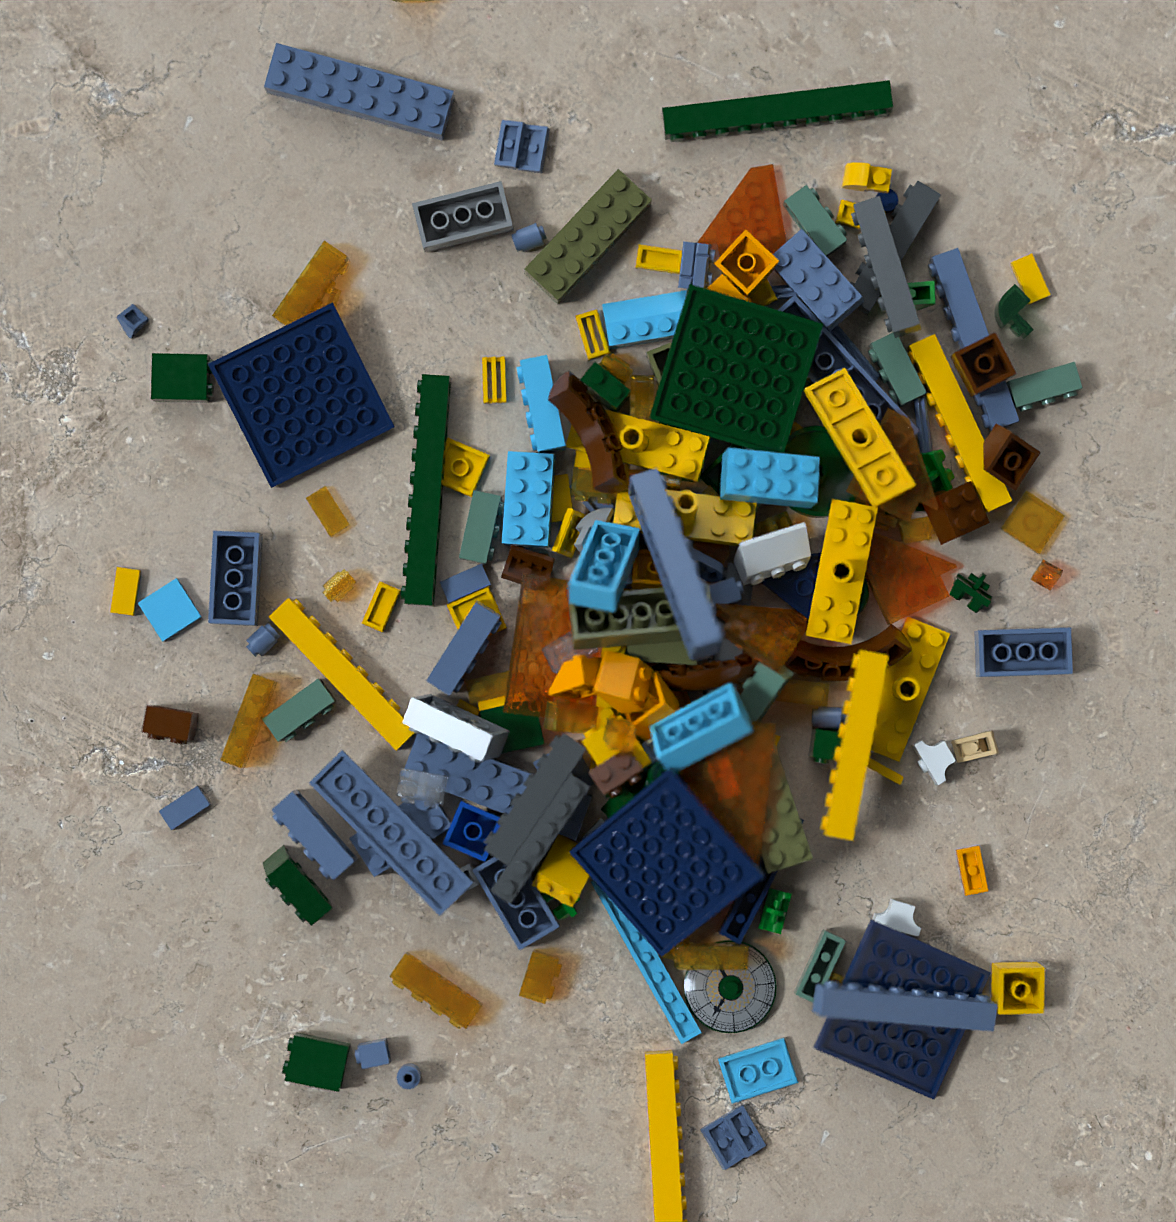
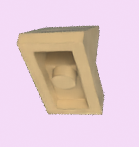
[951,731,999,763]

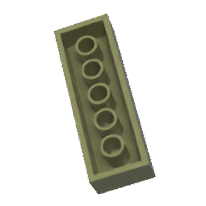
[524,169,652,304]
[569,584,714,650]
[726,724,813,873]

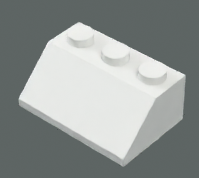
[733,522,811,585]

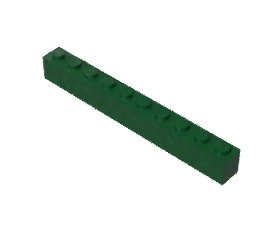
[661,80,893,142]
[401,374,452,607]

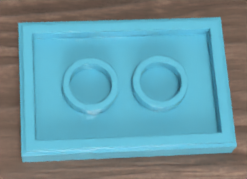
[718,1037,798,1104]

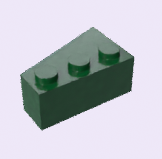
[263,845,333,926]

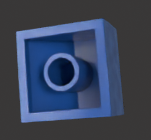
[442,801,500,862]

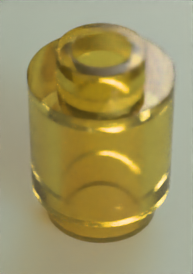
[599,353,634,384]
[322,569,356,602]

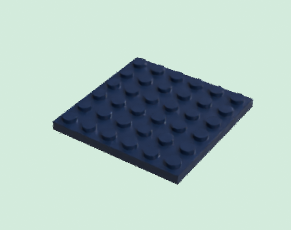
[208,302,395,488]
[569,767,765,957]
[813,919,991,1100]

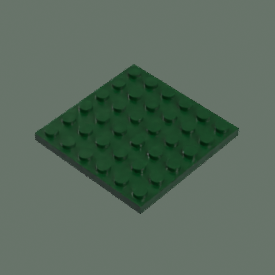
[649,284,823,454]

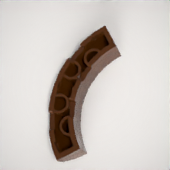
[548,371,629,493]
[781,624,912,681]
[651,648,776,691]

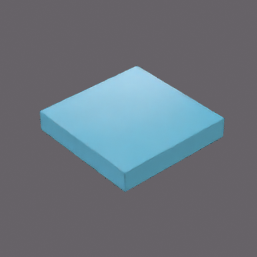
[138,578,202,642]

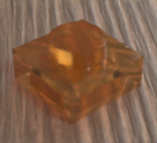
[1030,559,1063,591]

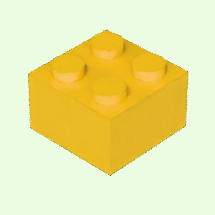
[991,962,1045,1015]

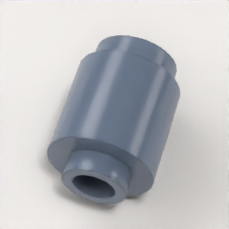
[511,223,547,252]
[246,623,280,657]
[812,707,845,730]
[396,1063,421,1089]

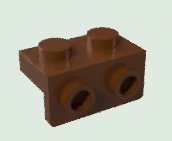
[501,545,555,592]
[589,746,646,799]

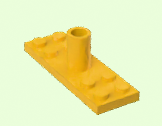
[804,368,916,508]
[565,410,711,482]
[613,489,756,546]
[806,499,878,644]
[870,616,950,762]

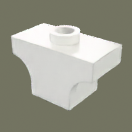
[912,740,956,785]
[872,898,921,937]

